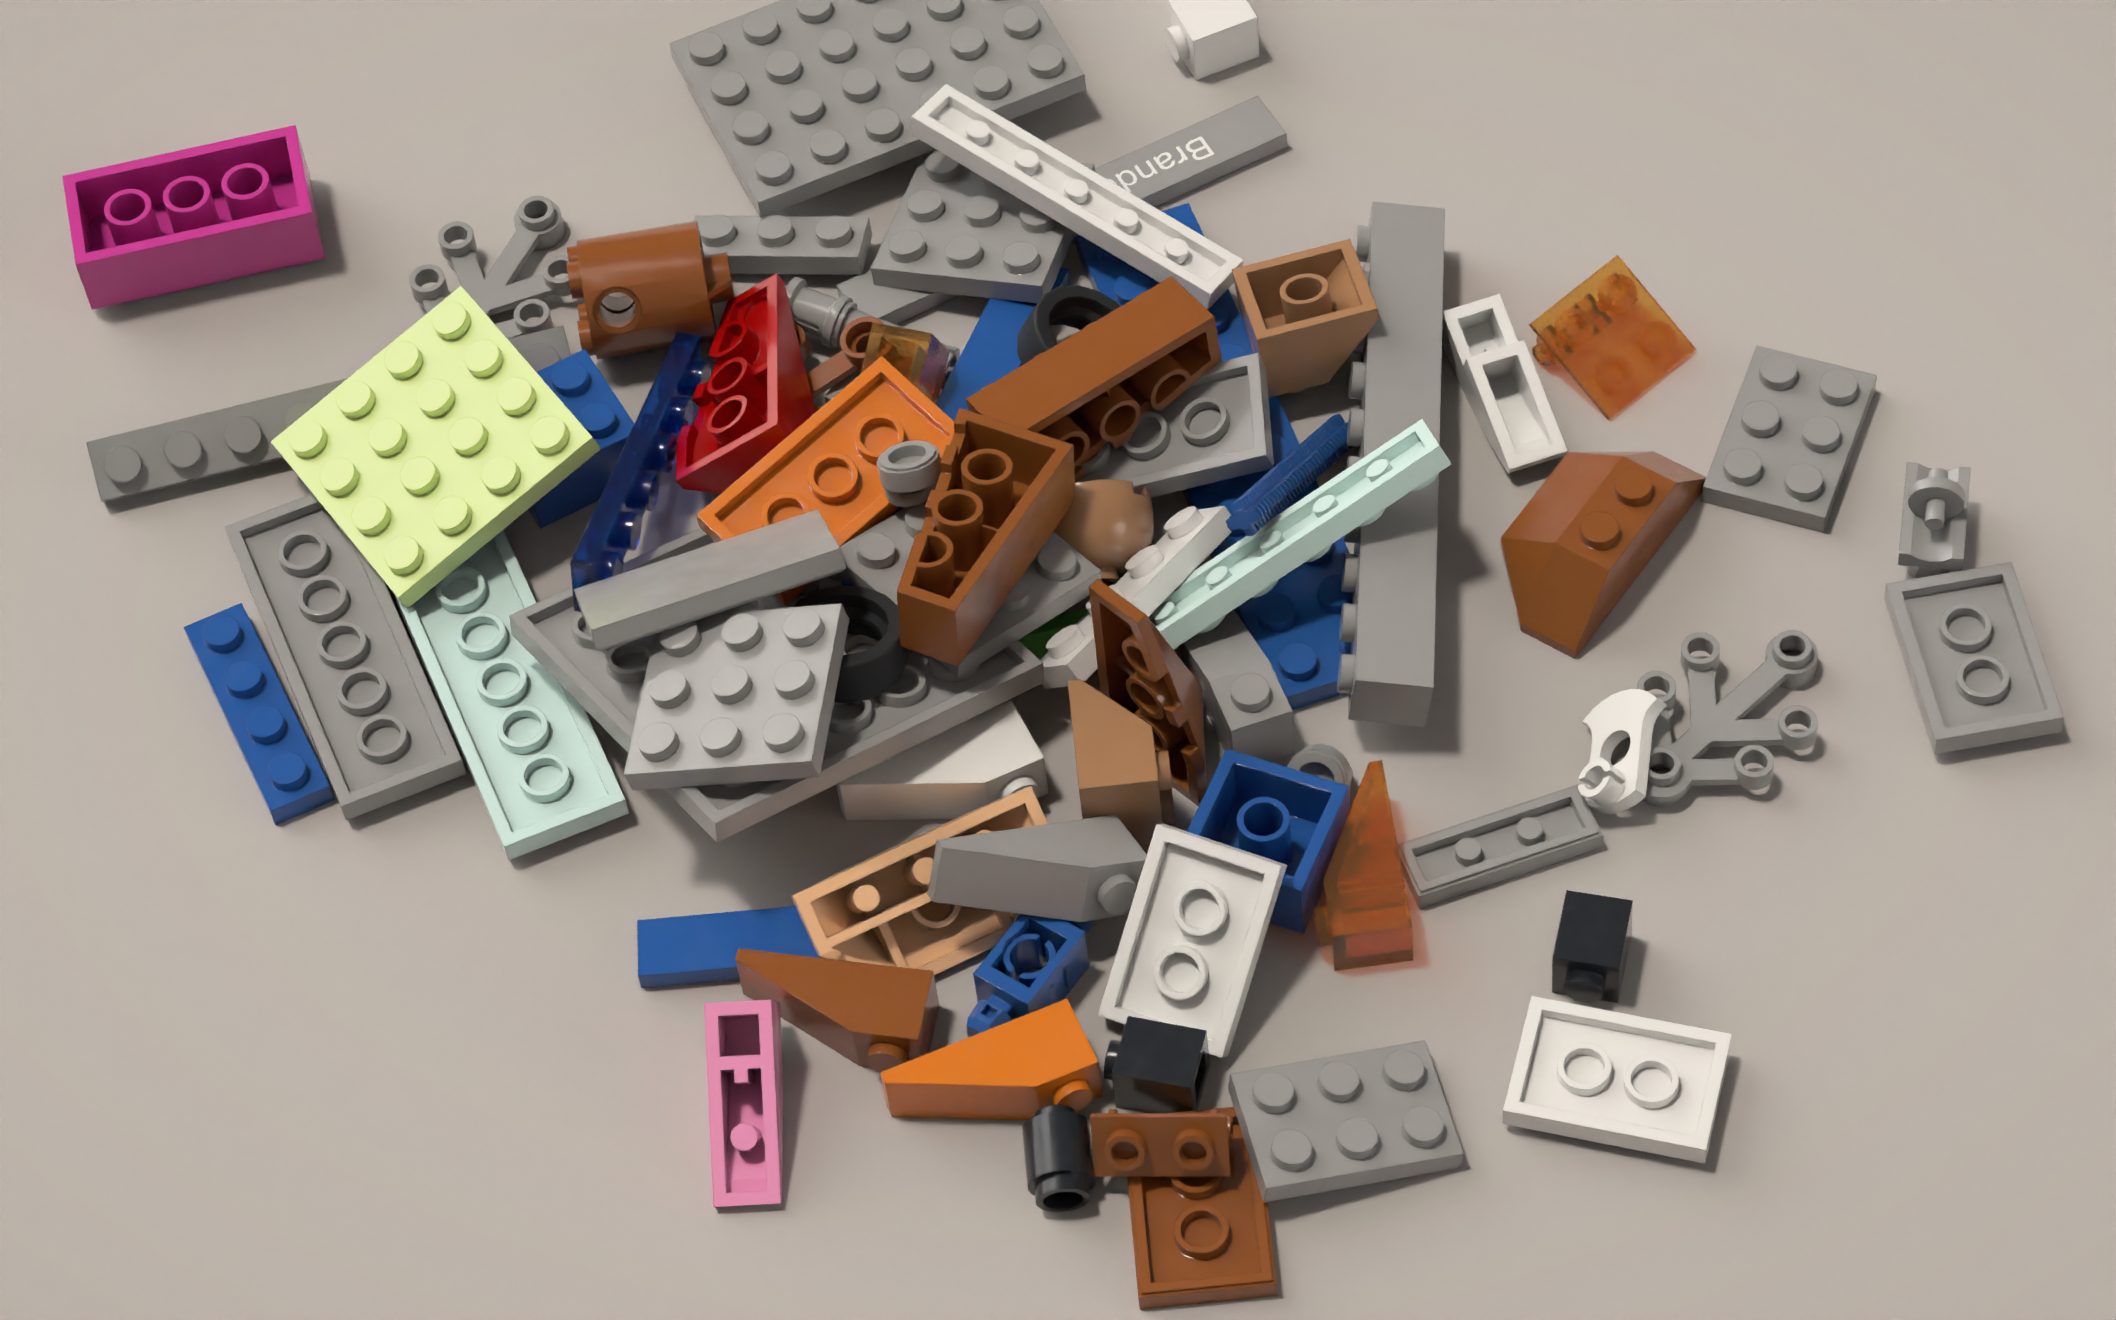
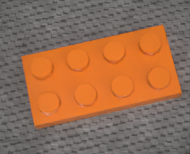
[696,356,954,607]

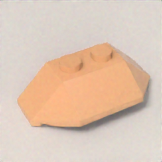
[791,786,1048,975]

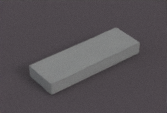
[1395,784,1603,909]

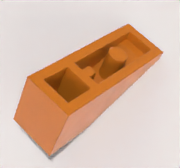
[880,999,1103,1120]

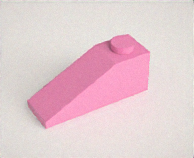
[704,1000,783,1207]

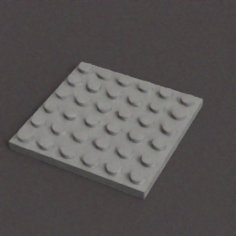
[509,528,1044,843]

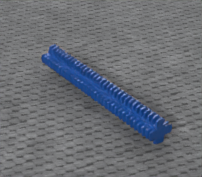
[1225,413,1353,536]

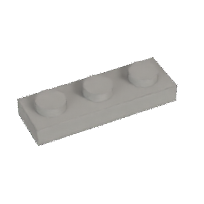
[694,215,872,275]

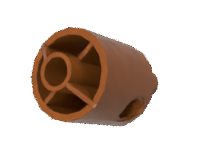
[567,221,735,359]

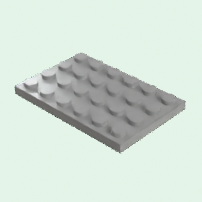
[669,0,1086,218]

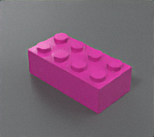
[62,125,325,310]

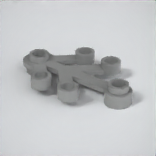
[409,196,571,339]
[1637,630,1818,807]

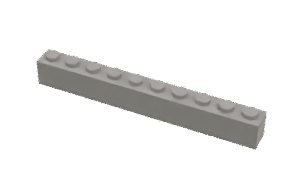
[1337,201,1445,727]

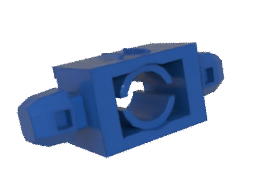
[966,914,1095,1037]

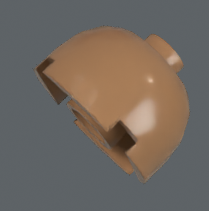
[1053,479,1154,586]

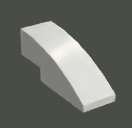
[1442,294,1568,473]

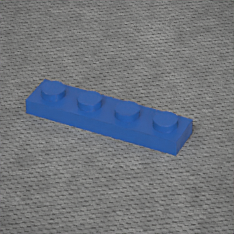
[184,603,335,825]

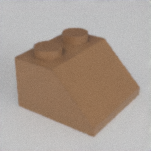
[1232,239,1379,398]
[1068,679,1176,854]

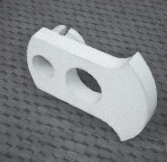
[1578,689,1667,814]

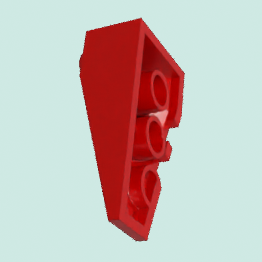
[676,273,816,494]

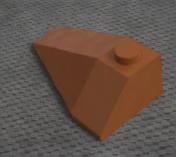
[1089,579,1207,807]

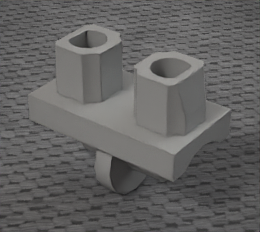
[1898,462,1971,578]

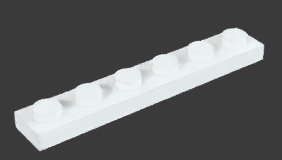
[909,84,1244,310]

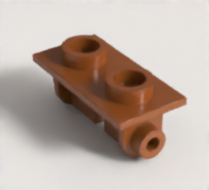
[1090,1109,1233,1177]

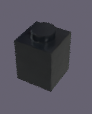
[1552,890,1633,1003]
[1104,1016,1210,1113]

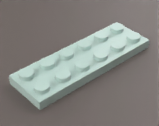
[391,530,629,860]

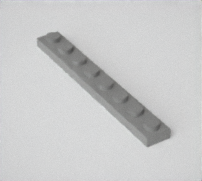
[86,325,571,502]

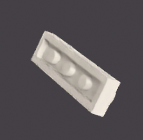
[1040,506,1231,689]

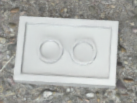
[1098,823,1287,1058]
[1503,996,1732,1164]

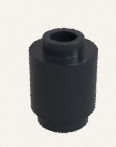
[1022,1105,1096,1212]

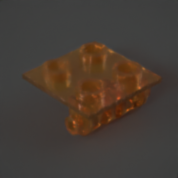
[1529,255,1696,420]

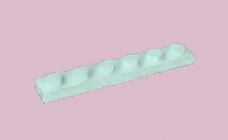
[1148,419,1452,650]

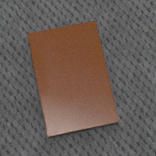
[1127,1107,1277,1310]

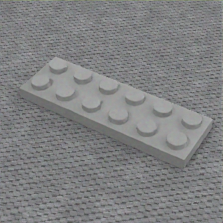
[225,494,466,820]

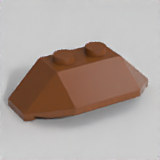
[1501,451,1706,659]

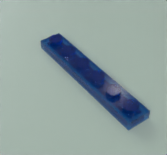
[570,332,710,612]

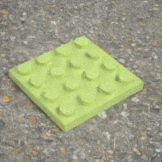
[271,286,601,609]

